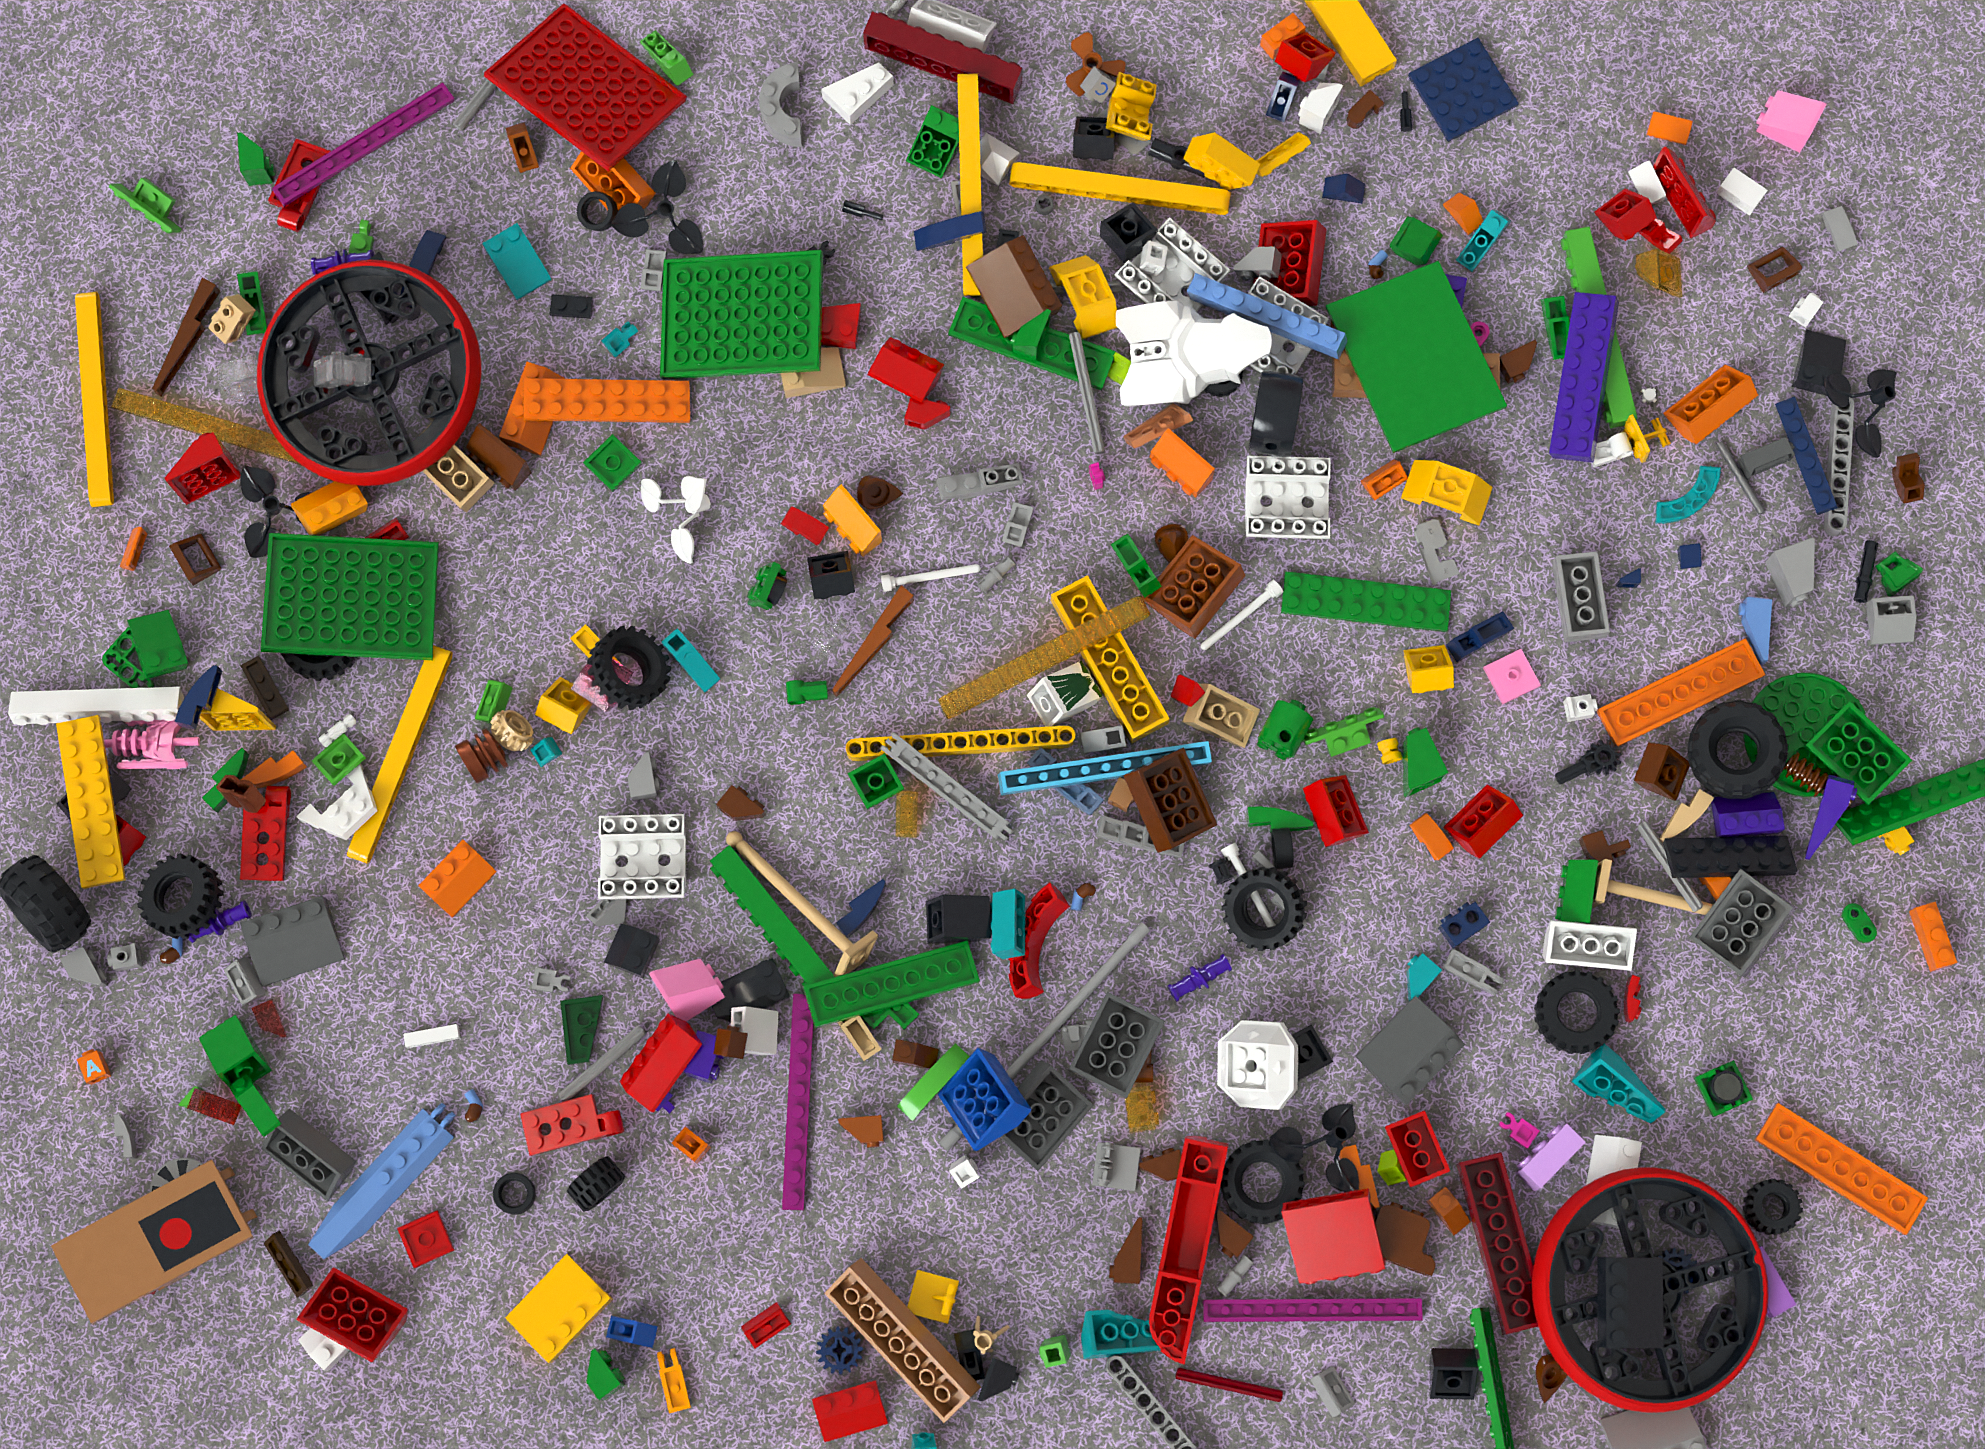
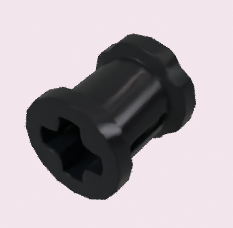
[1209,858,1235,885]

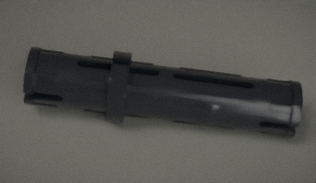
[1853,540,1879,603]

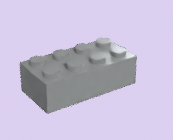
[1552,551,1610,643]

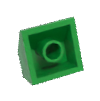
[237,132,276,186]
[847,753,905,810]

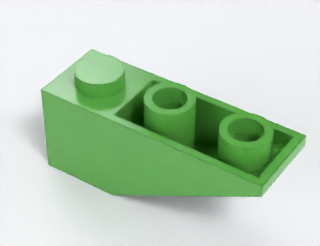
[640,30,694,86]

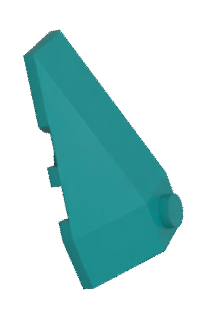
[1572,1044,1666,1124]

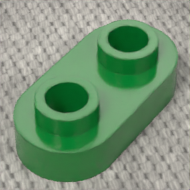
[1841,903,1877,943]

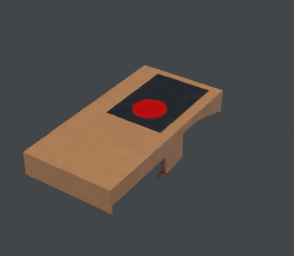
[51,1160,257,1325]

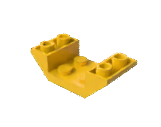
[1106,72,1157,141]
[1049,255,1118,340]
[1401,460,1493,526]

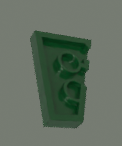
[560,995,604,1065]

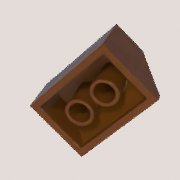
[466,423,531,491]

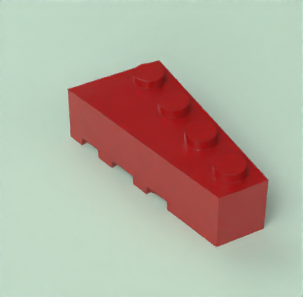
[821,303,862,349]

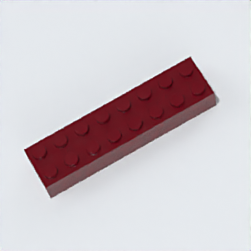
[863,11,1023,104]
[1456,1152,1538,1335]

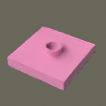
[1483,649,1541,705]

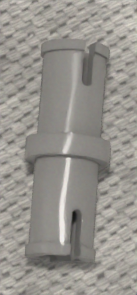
[976,555,1015,594]
[1216,1255,1254,1297]

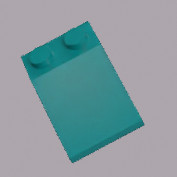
[482,223,552,300]

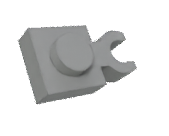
[531,967,572,993]

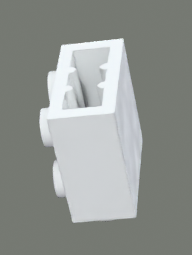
[731,1006,778,1055]

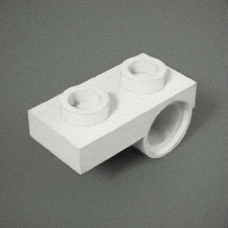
[1592,432,1634,467]

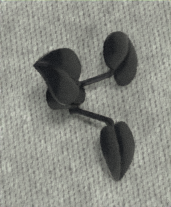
[612,160,703,254]
[1824,369,1897,458]
[240,465,312,558]
[1270,1104,1359,1192]

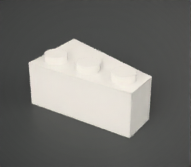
[821,63,894,125]

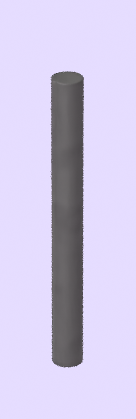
[1716,441,1766,515]

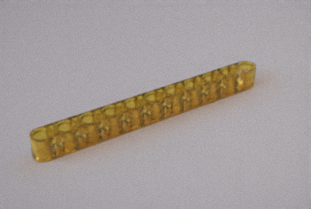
[938,595,1151,719]

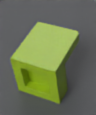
[1107,352,1131,386]
[1377,1149,1407,1186]

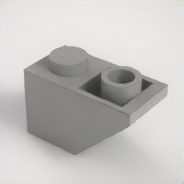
[1233,247,1282,280]
[1080,725,1126,753]
[627,752,661,801]
[60,946,108,988]

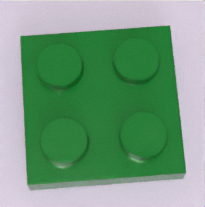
[583,434,642,492]

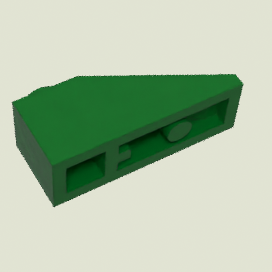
[236,270,267,335]
[229,1073,282,1137]

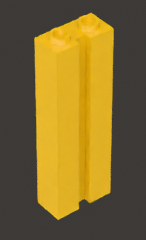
[1304,0,1397,87]

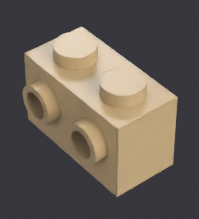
[208,294,256,344]

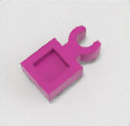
[1089,462,1106,490]
[1498,1112,1540,1149]

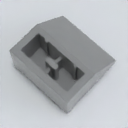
[1866,595,1917,645]

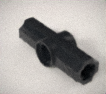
[1148,138,1205,178]

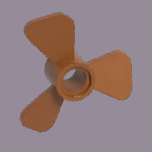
[1066,32,1126,96]

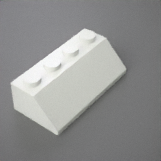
[907,0,997,53]
[1542,920,1637,971]
[1586,1135,1642,1229]

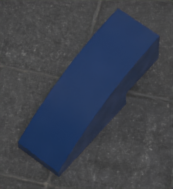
[1446,611,1514,662]
[174,665,223,730]
[836,879,886,938]

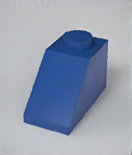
[606,1316,658,1348]

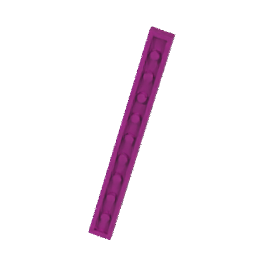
[272,82,455,207]
[782,994,813,1211]
[1203,1298,1423,1322]

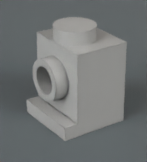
[107,943,143,972]

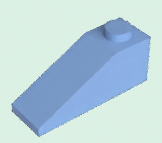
[1738,597,1772,665]

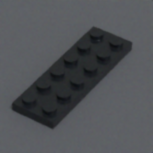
[1663,836,1798,878]

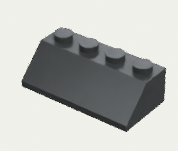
[261,1109,356,1201]

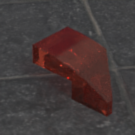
[251,999,287,1038]

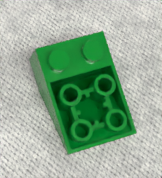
[906,105,959,178]

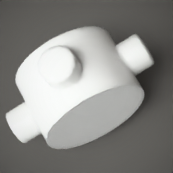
[1641,388,1657,403]

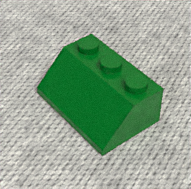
[1555,860,1598,924]

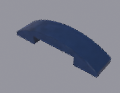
[400,230,446,308]

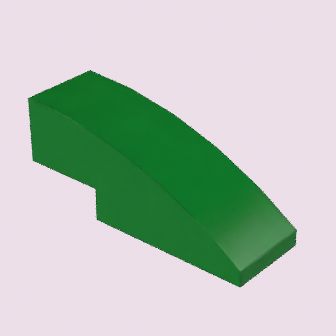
[1541,296,1570,360]
[1110,533,1162,598]
[202,748,249,813]
[1246,806,1314,833]

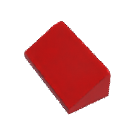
[365,518,409,540]
[1170,674,1205,707]
[741,1302,791,1349]

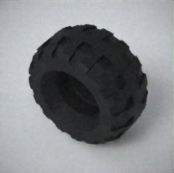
[1687,700,1788,800]
[0,855,91,952]

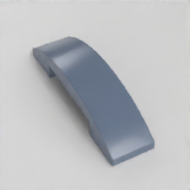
[1027,748,1104,816]

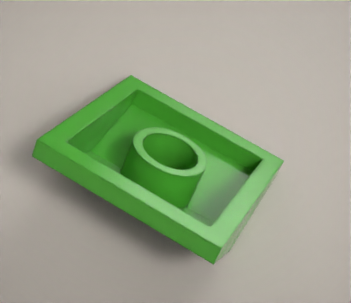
[312,733,366,786]

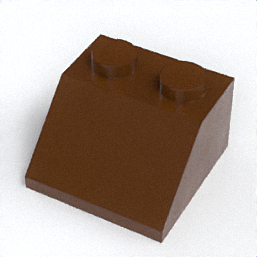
[1634,742,1690,801]

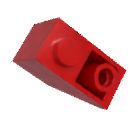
[904,397,951,430]

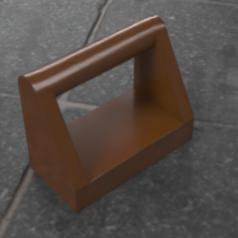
[1747,246,1803,293]
[169,534,222,586]

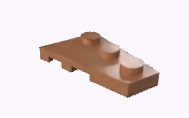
[1123,403,1193,449]

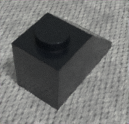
[954,1329,985,1381]

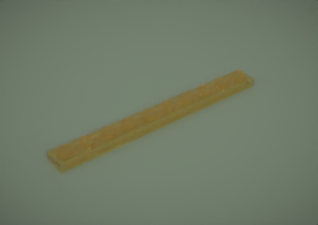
[112,388,302,466]

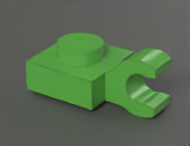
[348,219,374,254]

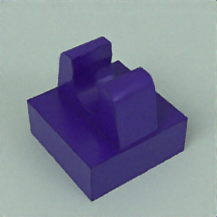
[656,1092,675,1114]

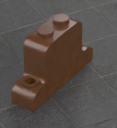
[1375,1202,1435,1277]

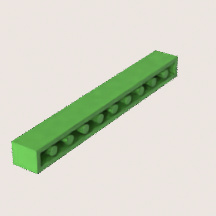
[1561,226,1638,429]

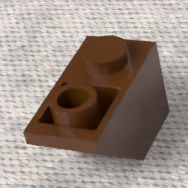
[716,785,766,821]
[1138,1148,1182,1182]

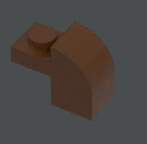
[1892,453,1925,504]
[1579,830,1631,863]

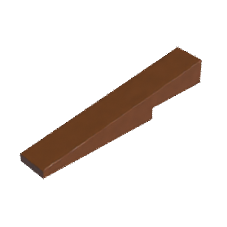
[152,277,221,397]

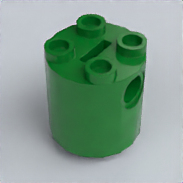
[1257,699,1314,760]

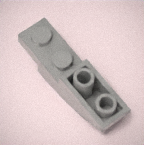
[937,463,1024,500]

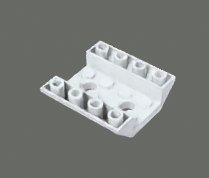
[1114,217,1230,312]
[1248,276,1329,375]
[1245,456,1331,539]
[598,814,686,900]

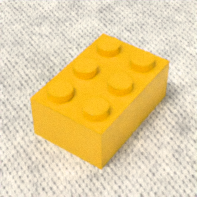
[1183,132,1260,190]

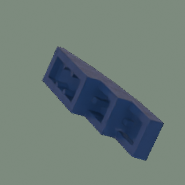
[914,211,987,251]

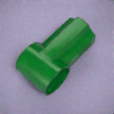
[786,680,828,705]

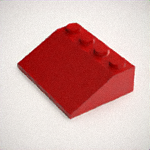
[1653,146,1716,239]
[1253,220,1327,306]
[165,432,241,505]
[297,1267,409,1363]

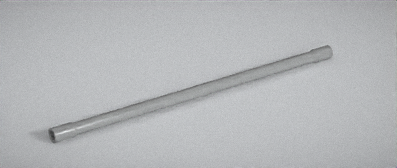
[939,922,1150,1151]

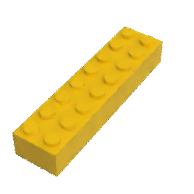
[1050,575,1170,744]

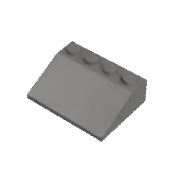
[1599,1407,1707,1449]

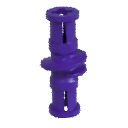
[311,249,374,276]
[188,900,252,943]
[1167,954,1232,1002]

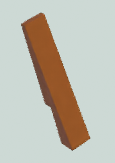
[832,585,914,697]

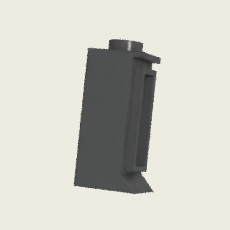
[1737,437,1795,481]

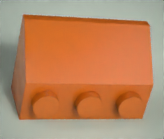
[1150,428,1215,498]
[418,839,497,918]

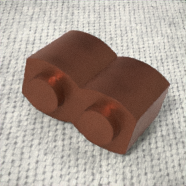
[216,775,266,813]

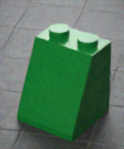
[1402,727,1449,798]
[199,1015,272,1087]

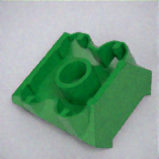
[1389,216,1443,265]

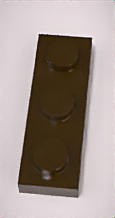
[240,655,289,720]
[263,1231,314,1298]

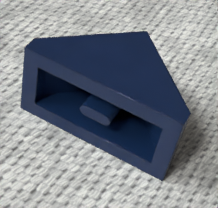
[1322,173,1365,204]

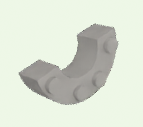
[759,62,802,147]

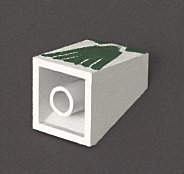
[1027,661,1103,727]

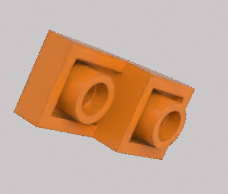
[1409,813,1454,860]

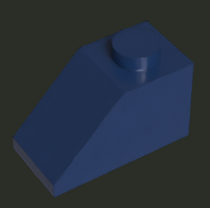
[1266,72,1300,122]

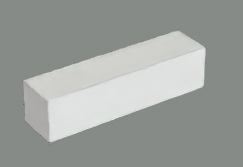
[404,1024,461,1048]

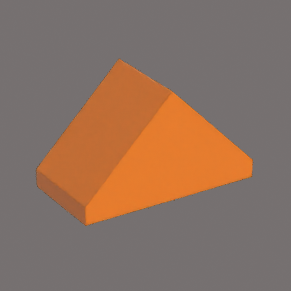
[1443,193,1484,235]
[672,1127,711,1164]

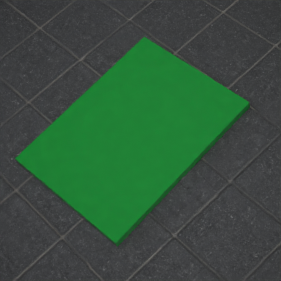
[660,250,823,379]
[1325,261,1507,453]
[261,533,439,661]

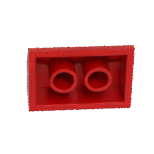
[867,337,945,403]
[1302,775,1369,847]
[1443,784,1523,859]
[1385,1110,1450,1188]
[812,1380,888,1442]

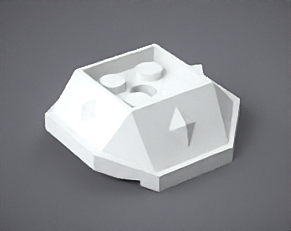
[1217,1020,1298,1110]

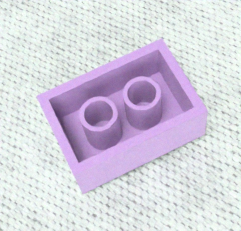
[1516,1124,1586,1191]

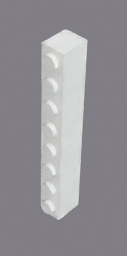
[8,687,184,725]

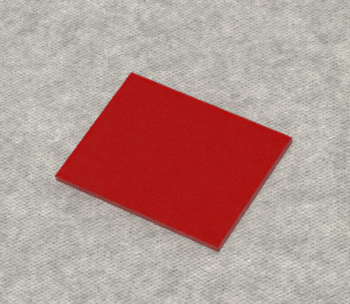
[484,3,687,172]

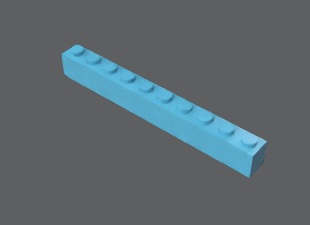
[998,741,1212,796]

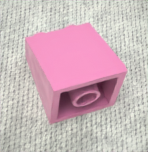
[1756,90,1827,153]
[649,958,725,1022]

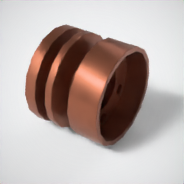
[455,728,508,784]

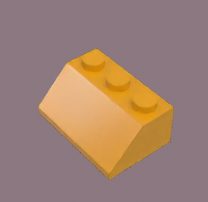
[290,481,368,536]
[823,484,882,557]

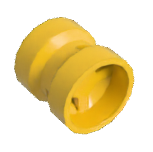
[1377,738,1403,764]

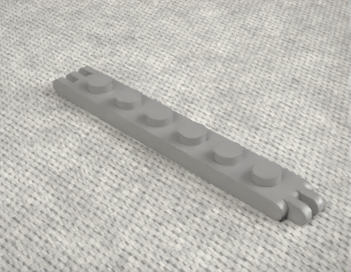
[880,732,1014,841]

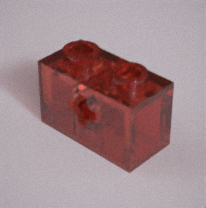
[187,1088,241,1125]

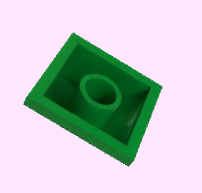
[1011,309,1051,361]

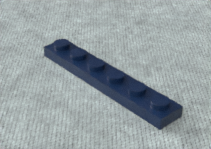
[1775,396,1838,515]

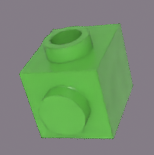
[1039,1335,1071,1368]

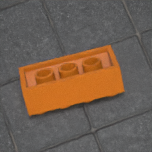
[570,151,656,211]
[499,362,566,456]
[1663,364,1758,444]

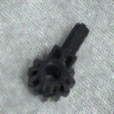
[1555,740,1622,784]

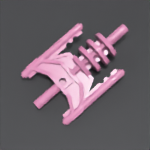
[104,719,200,769]

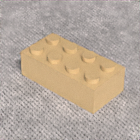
[420,424,495,513]

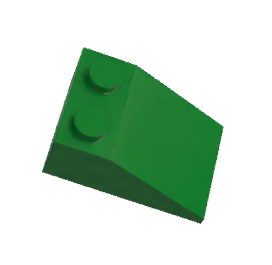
[127,609,188,680]

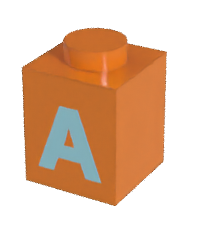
[77,1049,111,1085]

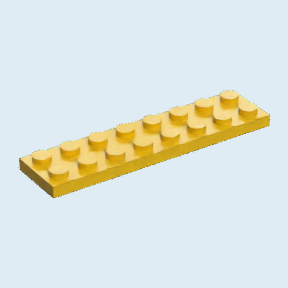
[56,715,126,889]

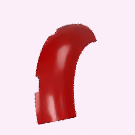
[1008,882,1070,999]

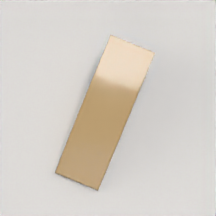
[1659,789,1714,843]
[837,1016,881,1061]

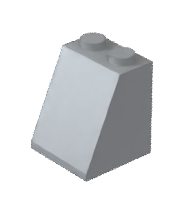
[1765,537,1815,608]

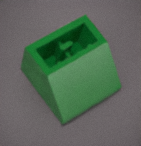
[586,1348,625,1401]

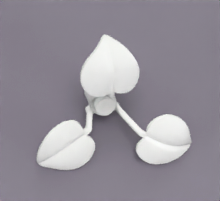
[641,476,710,563]

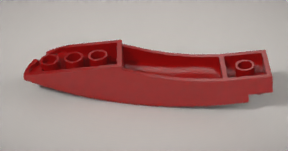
[1149,1136,1228,1365]

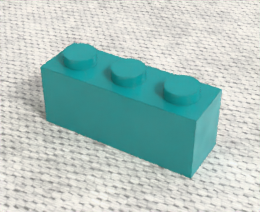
[990,888,1025,960]

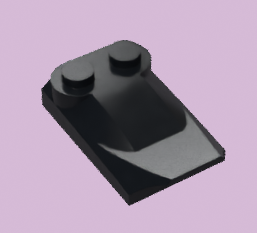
[712,958,790,1023]

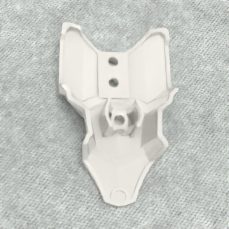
[1116,301,1273,407]

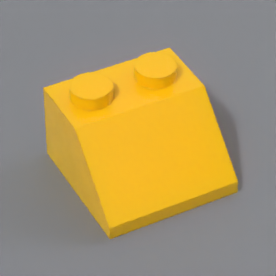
[1404,645,1454,693]
[535,677,596,734]

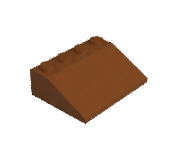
[1142,535,1246,639]

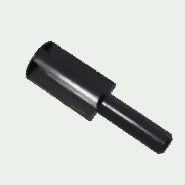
[1400,91,1413,132]
[842,200,884,220]

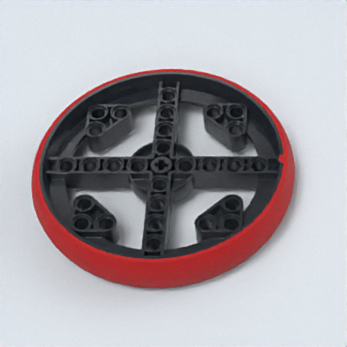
[257,260,481,486]
[1532,1167,1768,1413]

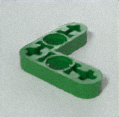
[102,626,154,688]

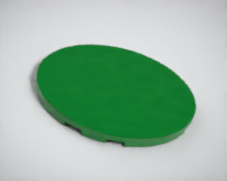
[1743,673,1866,797]

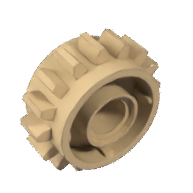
[490,710,534,751]

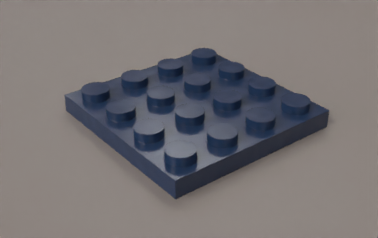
[1408,38,1519,142]

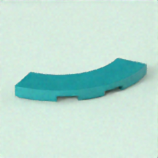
[1655,466,1721,524]

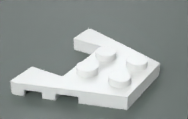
[296,763,378,840]

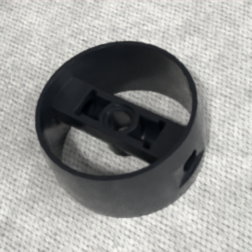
[1249,371,1303,457]

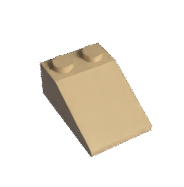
[781,347,846,398]
[1182,684,1260,748]

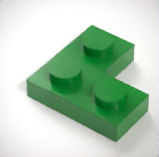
[860,1003,920,1030]

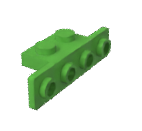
[109,178,182,234]
[1303,707,1384,757]

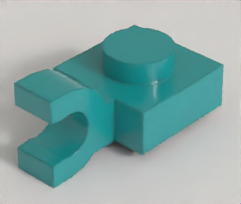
[601,321,638,358]

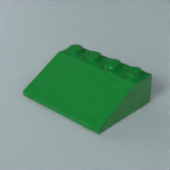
[1805,701,1912,805]

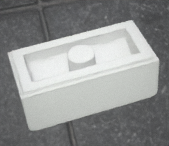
[1628,160,1666,205]

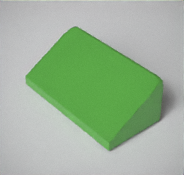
[475,680,513,724]

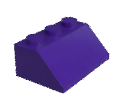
[1711,792,1785,837]

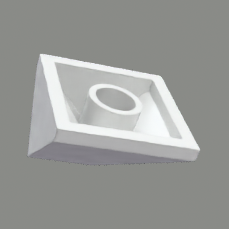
[980,133,1020,186]

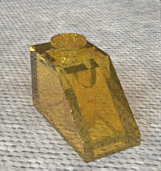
[896,791,919,838]

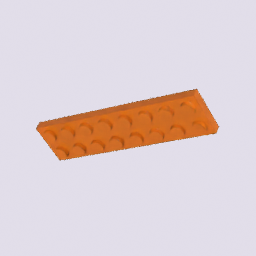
[523,378,690,423]
[1596,638,1766,747]
[1755,1103,1928,1235]

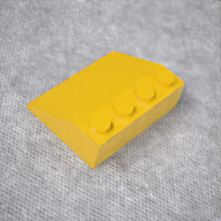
[200,688,276,731]
[505,1254,613,1364]

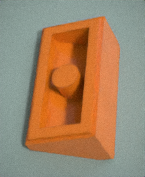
[1647,112,1693,145]
[1361,459,1408,501]
[120,527,147,571]

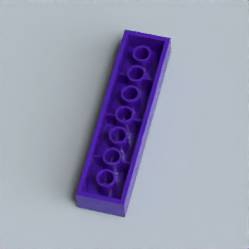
[1549,292,1619,463]

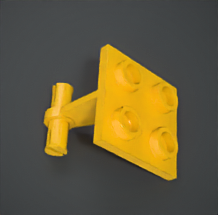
[1623,414,1671,463]
[907,1270,959,1324]

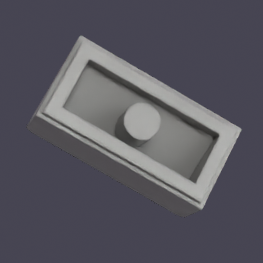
[223,957,266,1006]
[1310,1366,1355,1417]

